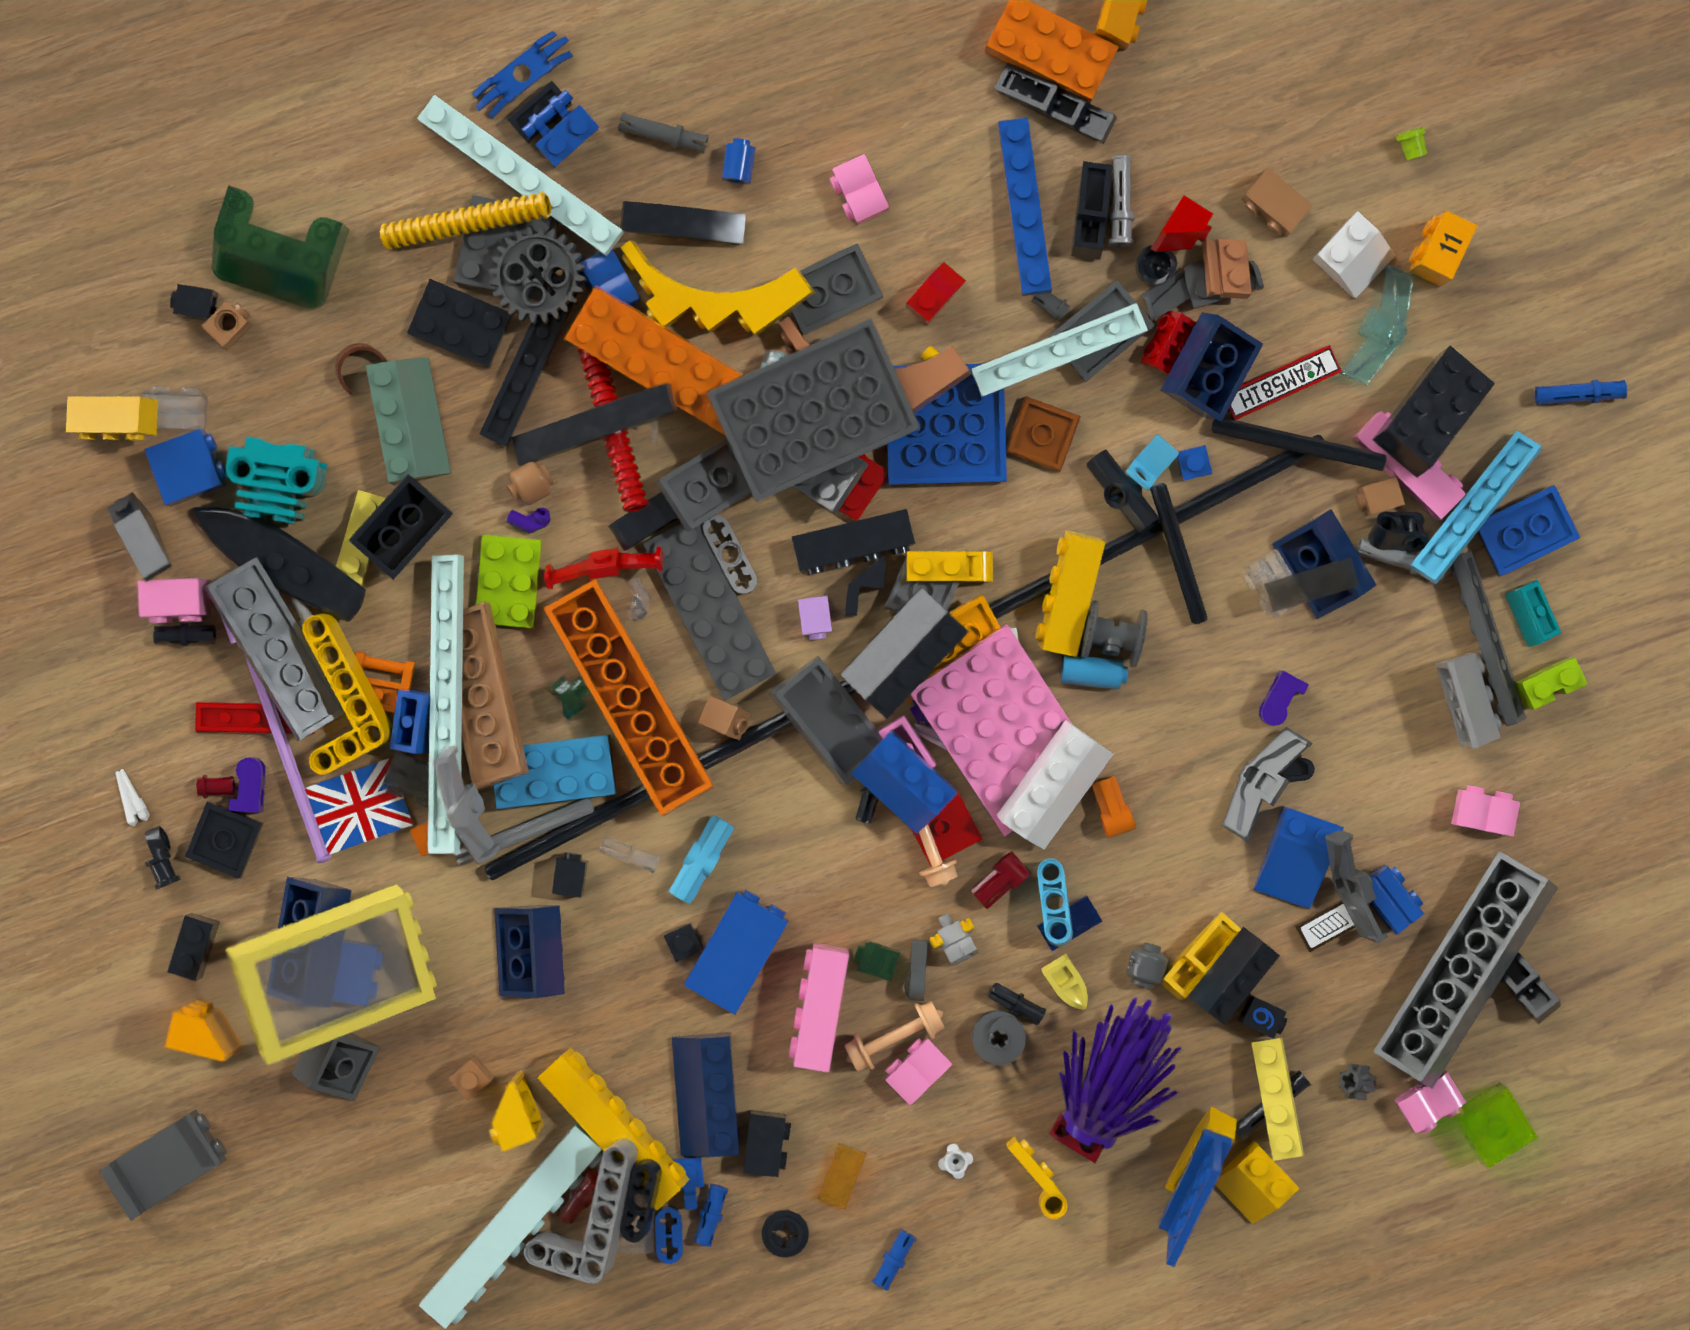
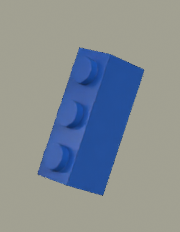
[851,730,957,834]

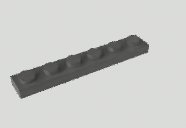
[1451,551,1526,726]

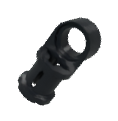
[145,826,181,890]

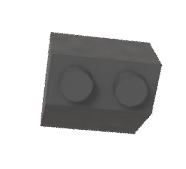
[292,1021,380,1101]

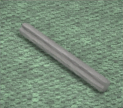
[455,798,594,866]

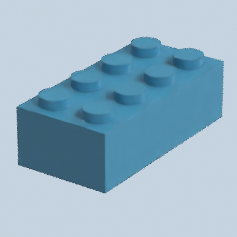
[494,734,617,809]

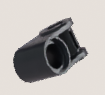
[1368,511,1429,551]

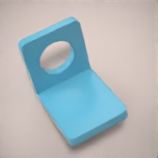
[1126,435,1179,491]

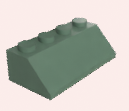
[366,357,451,485]

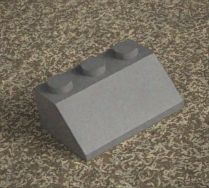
[1435,653,1502,749]

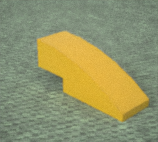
[1161,912,1241,1000]

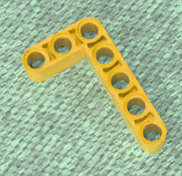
[302,613,393,775]

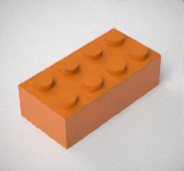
[984,0,1119,104]

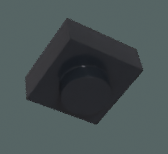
[664,923,703,962]

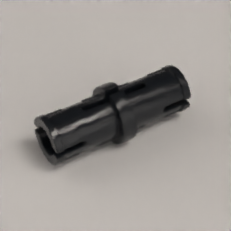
[153,623,216,647]

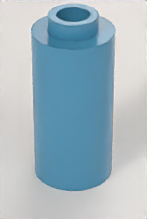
[1060,654,1128,689]

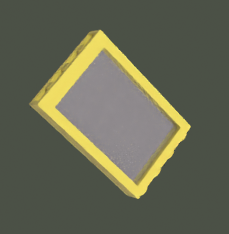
[226,884,437,1065]

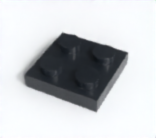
[185,801,264,879]

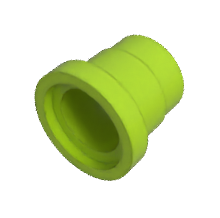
[1396,127,1428,160]

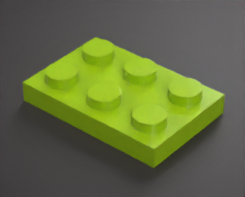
[476,535,542,628]

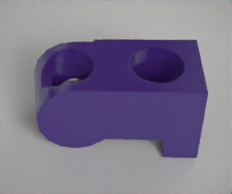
[1259,670,1309,726]
[229,757,266,813]

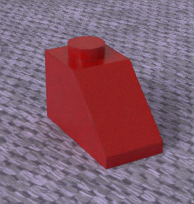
[1150,195,1214,252]
[905,262,966,326]

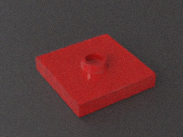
[911,787,983,867]

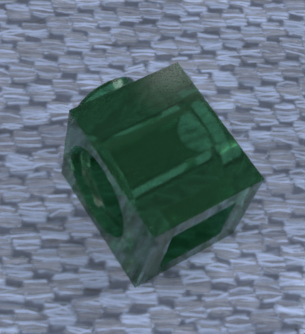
[853,940,900,981]

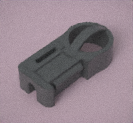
[904,939,927,1001]

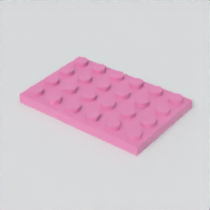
[911,624,1102,836]

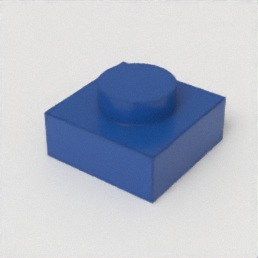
[1177,445,1213,481]

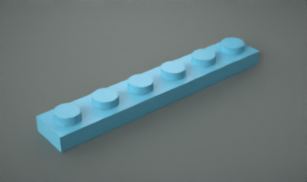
[1411,431,1542,585]

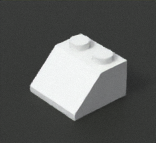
[1312,211,1396,299]

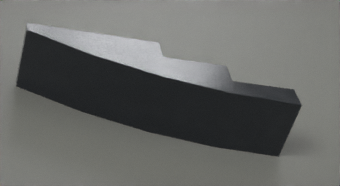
[994,63,1117,144]
[620,201,746,245]

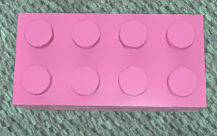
[789,943,849,1072]

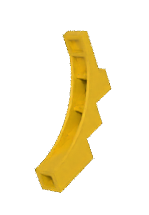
[621,240,815,334]

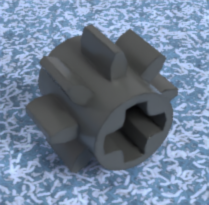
[1339,1064,1376,1100]

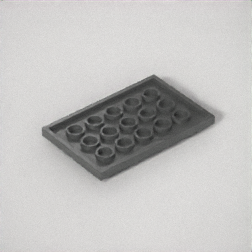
[707,318,920,502]

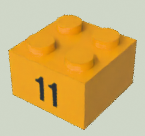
[1408,210,1478,287]

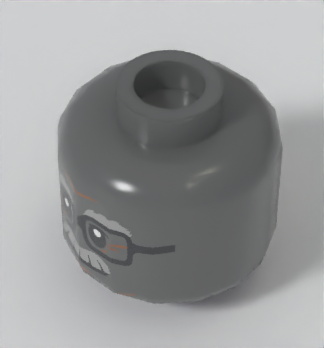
[1126,943,1168,988]

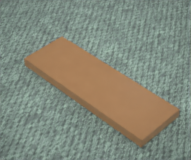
[462,602,529,790]

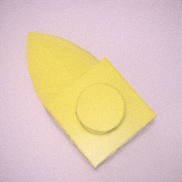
[1041,954,1088,1010]

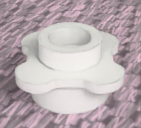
[938,1144,973,1179]

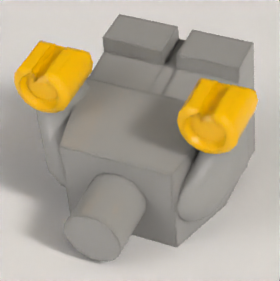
[929,914,978,967]

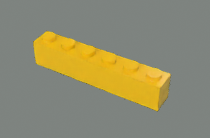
[537,1048,690,1210]

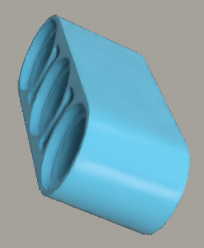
[1037,858,1073,947]

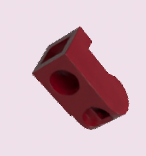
[1049,1113,1103,1163]

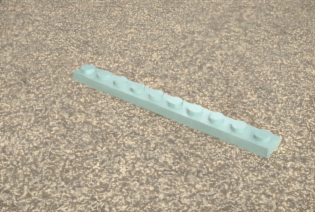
[428,555,464,854]

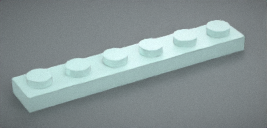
[971,303,1148,397]

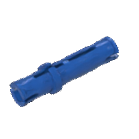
[1534,380,1627,405]

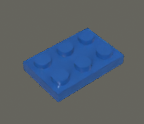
[1477,485,1580,577]

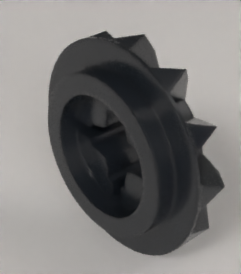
[762,1209,809,1258]

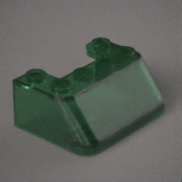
[211,185,349,310]

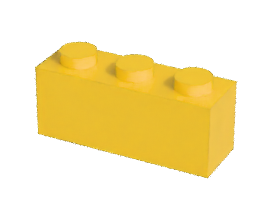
[66,397,158,441]

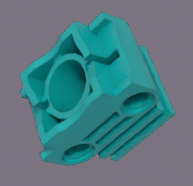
[226,437,328,524]

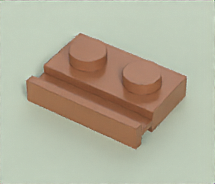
[1202,238,1252,299]

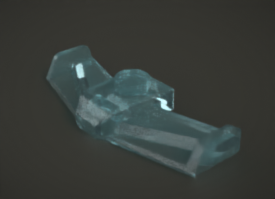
[1340,265,1413,386]

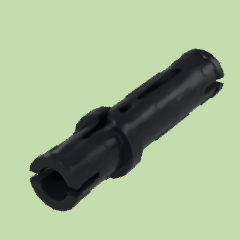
[1236,1070,1311,1141]

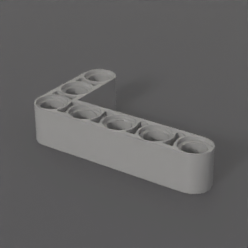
[524,1138,637,1284]

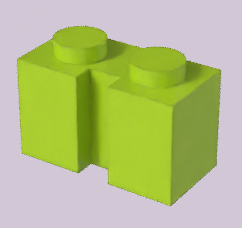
[1515,657,1588,710]

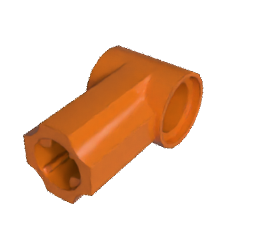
[1091,775,1136,839]

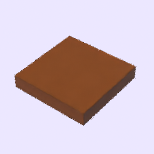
[1006,396,1081,472]

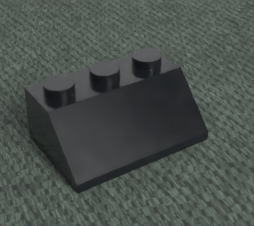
[348,473,453,580]
[1188,927,1280,1025]

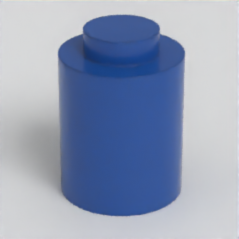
[722,138,756,184]

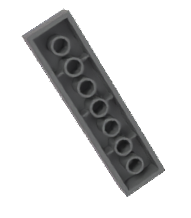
[1373,851,1558,1089]

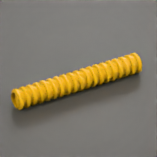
[380,191,551,250]

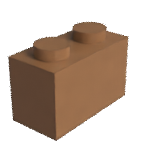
[1241,168,1313,237]

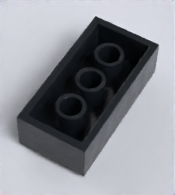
[1372,345,1495,478]

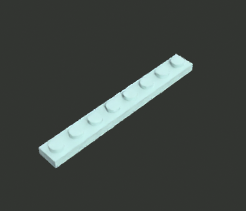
[417,95,624,256]

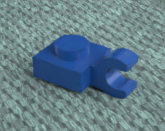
[672,1156,704,1210]

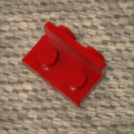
[1141,311,1196,376]
[839,454,888,521]

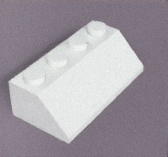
[996,720,1114,849]

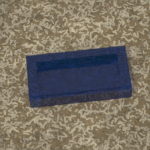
[1036,895,1102,951]

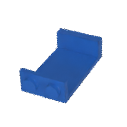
[684,889,789,1015]

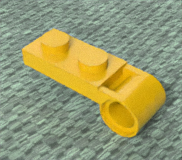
[906,551,993,583]
[1006,1136,1068,1219]

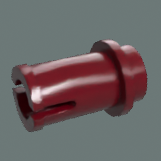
[196,775,235,799]

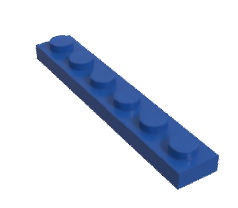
[998,118,1052,296]

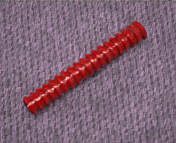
[577,348,649,512]

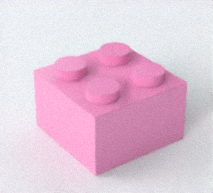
[138,578,211,623]

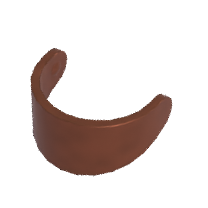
[335,343,387,395]

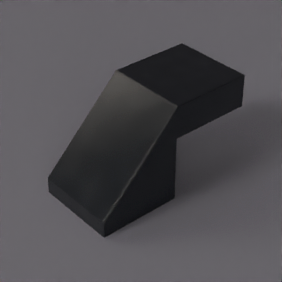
[845,558,886,616]

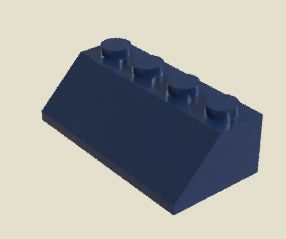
[672,1032,740,1157]

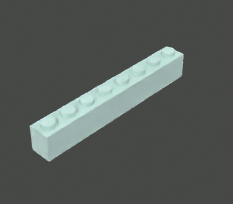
[418,1122,603,1329]

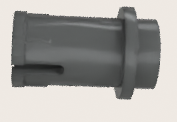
[1031,293,1070,321]

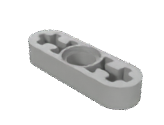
[703,515,757,594]

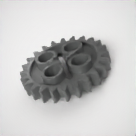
[489,226,587,324]

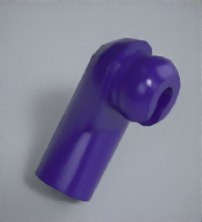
[506,507,551,533]

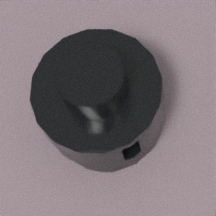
[1135,245,1178,286]

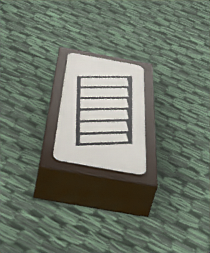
[1295,900,1355,952]

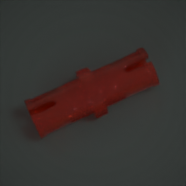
[557,1171,599,1224]

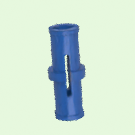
[693,1184,729,1247]
[872,1229,917,1291]

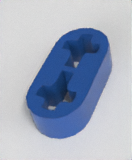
[655,1205,683,1264]

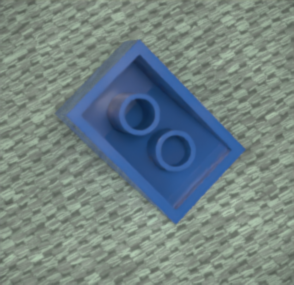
[1254,806,1344,909]

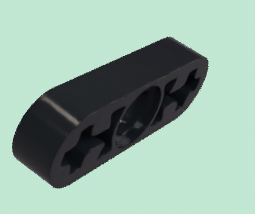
[620,1159,662,1243]

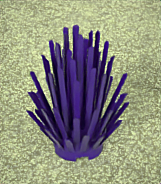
[1059,997,1181,1149]

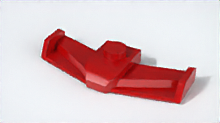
[544,547,665,590]

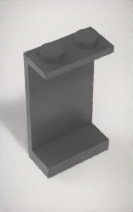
[99,1110,227,1221]

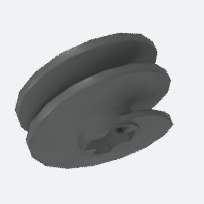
[972,1010,1026,1065]

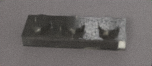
[1264,557,1360,612]

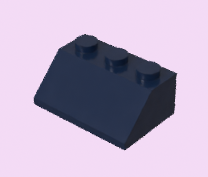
[1272,509,1377,619]
[494,905,565,998]

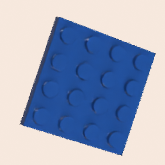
[887,363,1007,485]

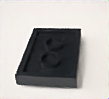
[407,279,512,368]

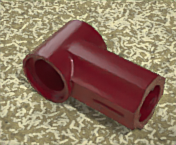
[970,851,1031,909]

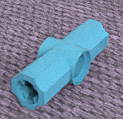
[668,814,735,904]

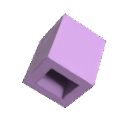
[798,596,832,640]

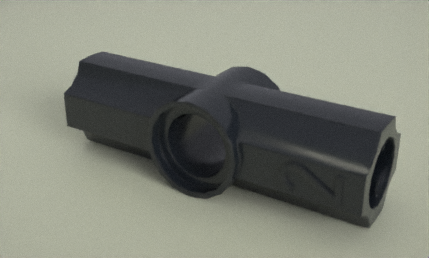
[1087,449,1160,535]

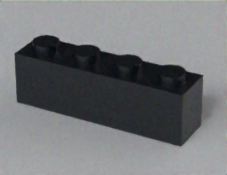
[791,509,915,576]

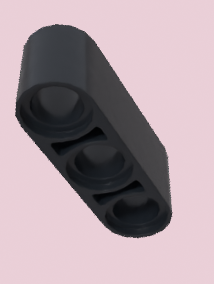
[608,492,678,551]

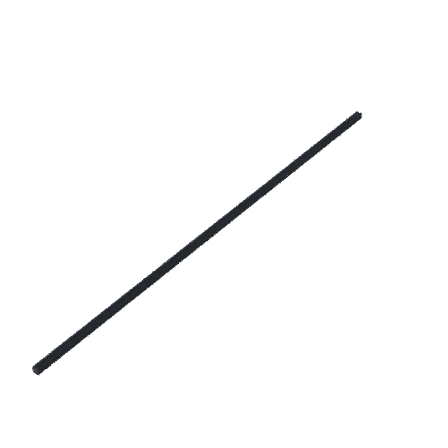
[485,435,1324,880]

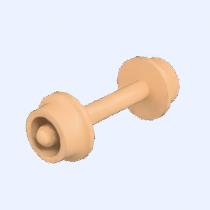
[919,824,958,887]
[844,1001,945,1072]

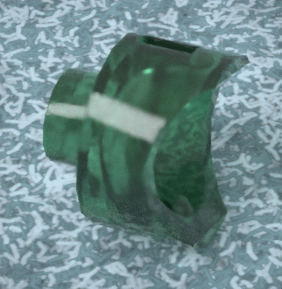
[545,675,591,720]

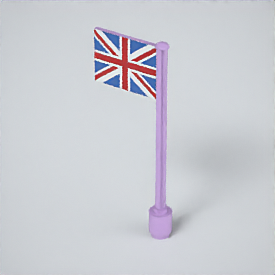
[222,619,413,863]

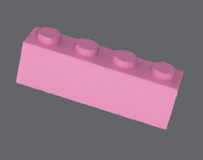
[1352,411,1466,521]

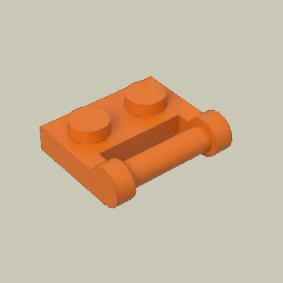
[349,651,416,713]

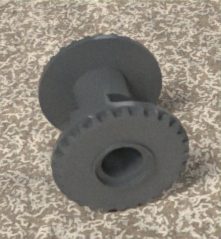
[1081,600,1147,668]

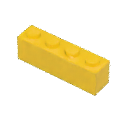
[1035,530,1106,657]

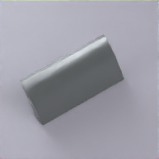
[768,656,883,785]

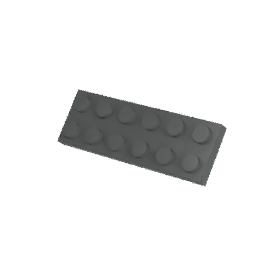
[643,523,776,701]
[204,557,345,741]

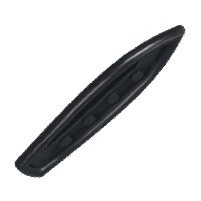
[192,507,366,622]

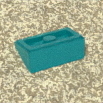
[1505,579,1562,647]

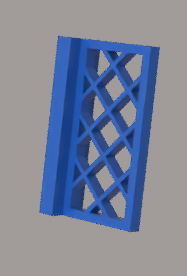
[1159,1128,1232,1267]

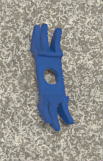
[472,31,573,119]

